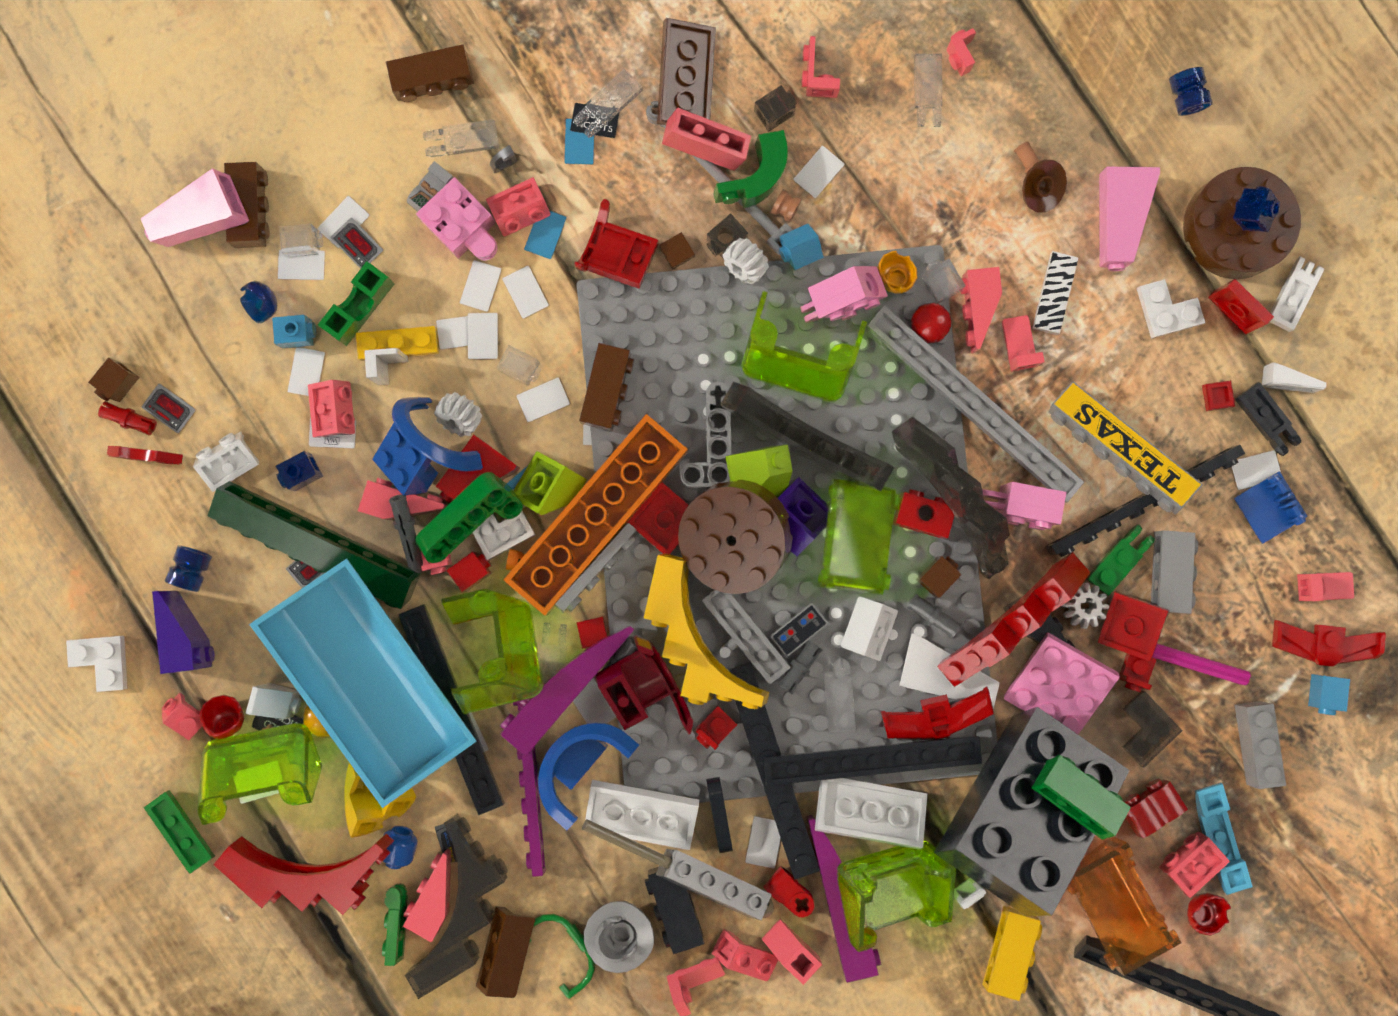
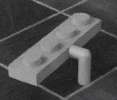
[555,523,636,613]
[701,590,791,684]

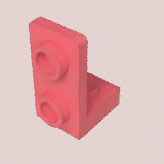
[802,36,840,98]
[1002,315,1045,372]
[1297,572,1354,601]
[711,929,778,981]
[666,957,725,1016]

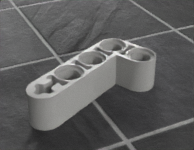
[680,381,731,489]

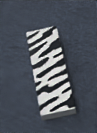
[1032,251,1078,335]

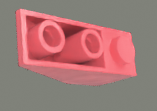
[959,267,1002,353]
[358,478,448,520]
[403,849,451,942]

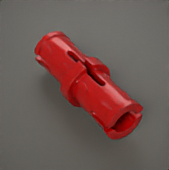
[98,401,157,436]

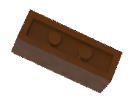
[476,906,535,998]

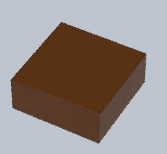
[659,232,695,270]

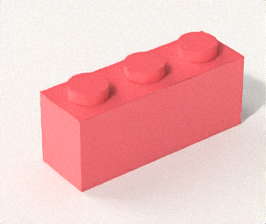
[662,108,751,171]

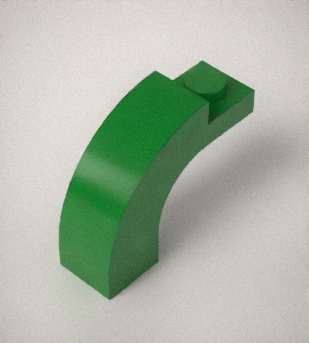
[713,130,788,209]

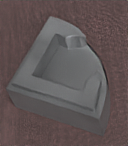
[490,145,517,173]

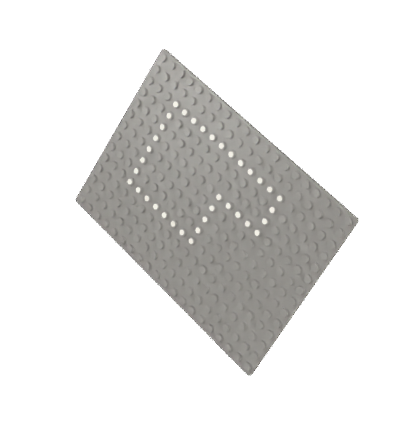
[577,245,997,803]

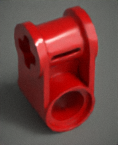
[763,866,814,918]

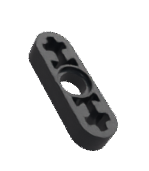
[706,777,733,853]

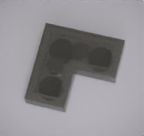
[1122,690,1183,768]

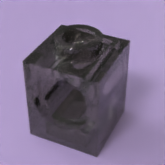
[754,85,797,132]
[706,213,748,260]

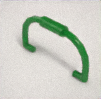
[529,914,595,999]

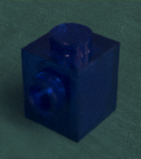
[276,451,324,491]

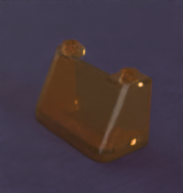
[1067,837,1182,975]

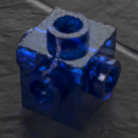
[1233,186,1280,232]

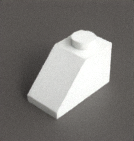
[246,683,301,719]

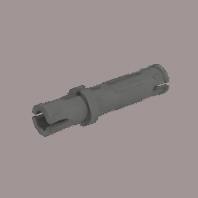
[389,495,424,573]

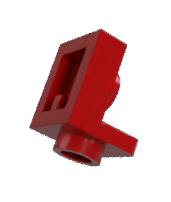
[1118,653,1157,693]
[696,706,737,750]

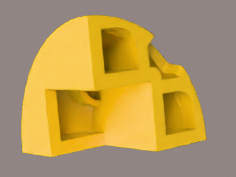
[344,763,417,838]

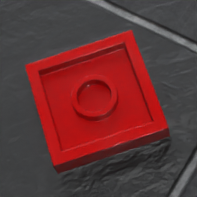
[1208,279,1274,334]
[627,482,689,554]
[1097,591,1169,662]

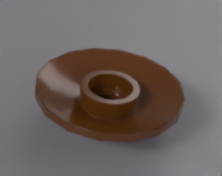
[1022,159,1067,213]

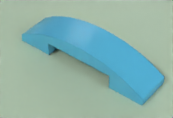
[1195,783,1253,895]

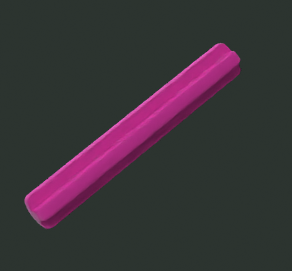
[1153,644,1251,685]

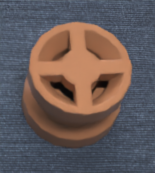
[771,189,802,223]

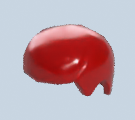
[911,302,952,344]
[199,695,245,739]
[1187,893,1231,936]

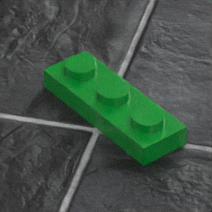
[143,790,215,874]

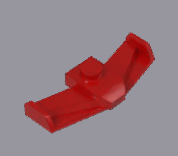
[1272,620,1386,667]
[881,687,994,739]

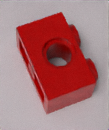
[892,489,957,539]

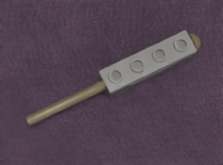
[582,819,774,921]

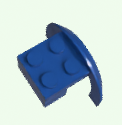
[372,397,483,496]
[538,723,639,830]

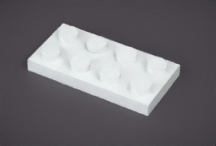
[815,778,927,849]
[585,780,700,850]

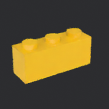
[982,906,1042,1001]

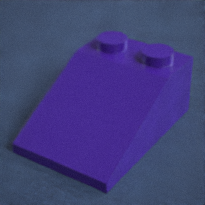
[152,591,215,674]

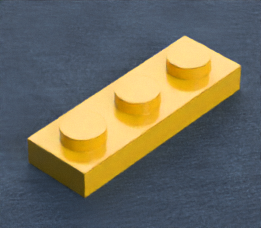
[356,326,439,361]

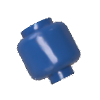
[383,826,418,869]

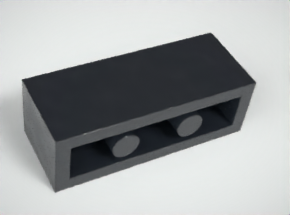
[645,867,705,955]

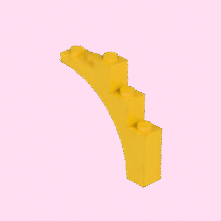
[644,553,769,709]

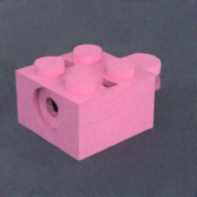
[416,177,498,261]
[800,266,888,323]
[975,482,1066,530]

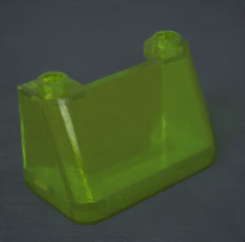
[817,478,900,595]
[197,723,322,825]
[837,841,956,952]

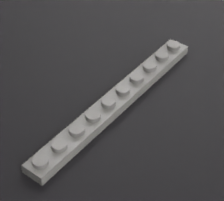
[865,306,1084,503]

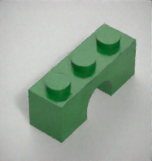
[318,261,395,346]

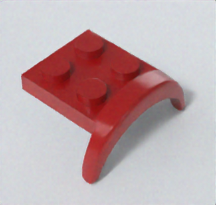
[574,199,658,289]

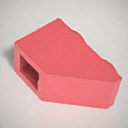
[762,919,822,985]

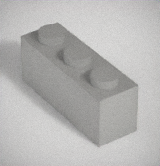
[1151,531,1198,614]
[1235,701,1286,789]

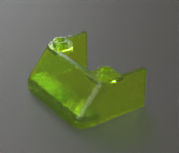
[741,291,867,402]
[441,589,543,714]

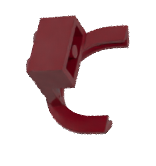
[596,635,693,735]

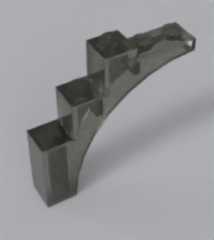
[720,381,894,492]
[892,416,1010,579]
[405,813,508,999]

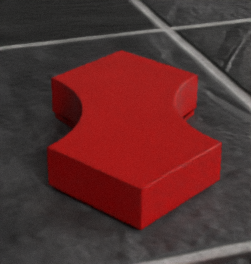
[107,446,183,465]

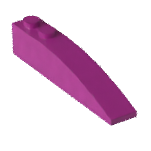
[500,626,634,756]
[807,815,881,983]

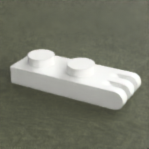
[1270,256,1324,332]

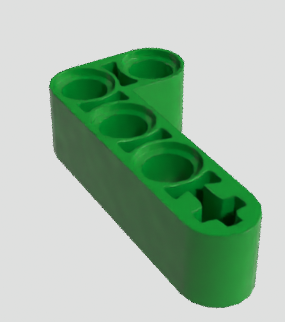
[415,472,523,563]

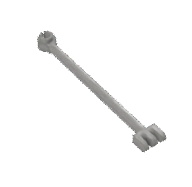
[646,101,793,255]

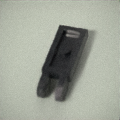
[1235,382,1302,456]

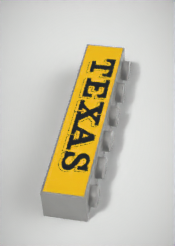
[1048,381,1203,515]

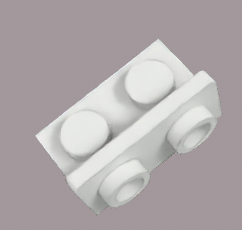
[193,432,259,492]

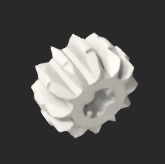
[723,238,769,285]
[434,392,482,437]
[1062,583,1109,629]

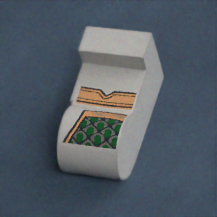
[407,161,454,211]

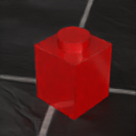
[446,551,492,592]

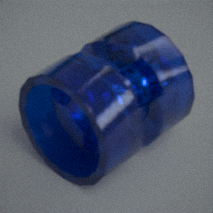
[1169,67,1213,116]
[164,545,212,592]

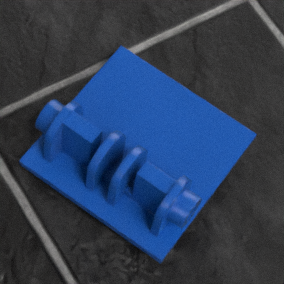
[1234,471,1308,544]

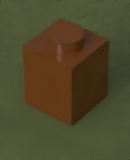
[88,357,140,402]
[916,556,962,598]

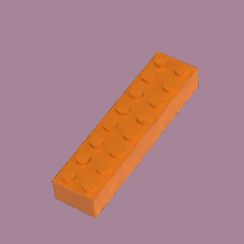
[504,414,688,616]

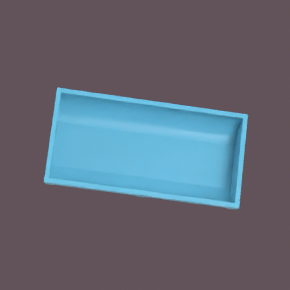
[249,558,477,808]

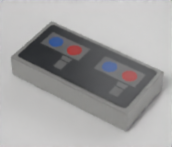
[770,602,829,657]

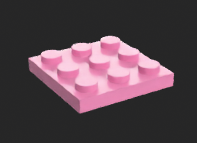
[1004,632,1120,734]

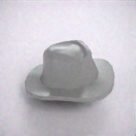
[584,901,654,973]

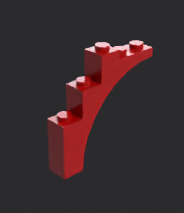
[937,552,1090,687]
[213,834,394,915]

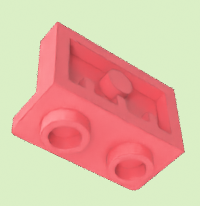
[486,177,551,237]
[308,380,355,438]
[1159,831,1230,898]

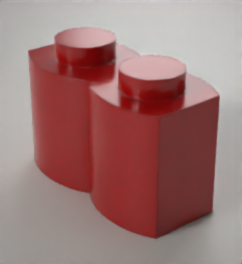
[1123,778,1188,838]

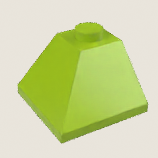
[725,444,793,498]
[513,451,587,515]

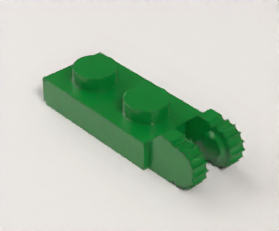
[1086,524,1155,596]
[382,883,408,966]

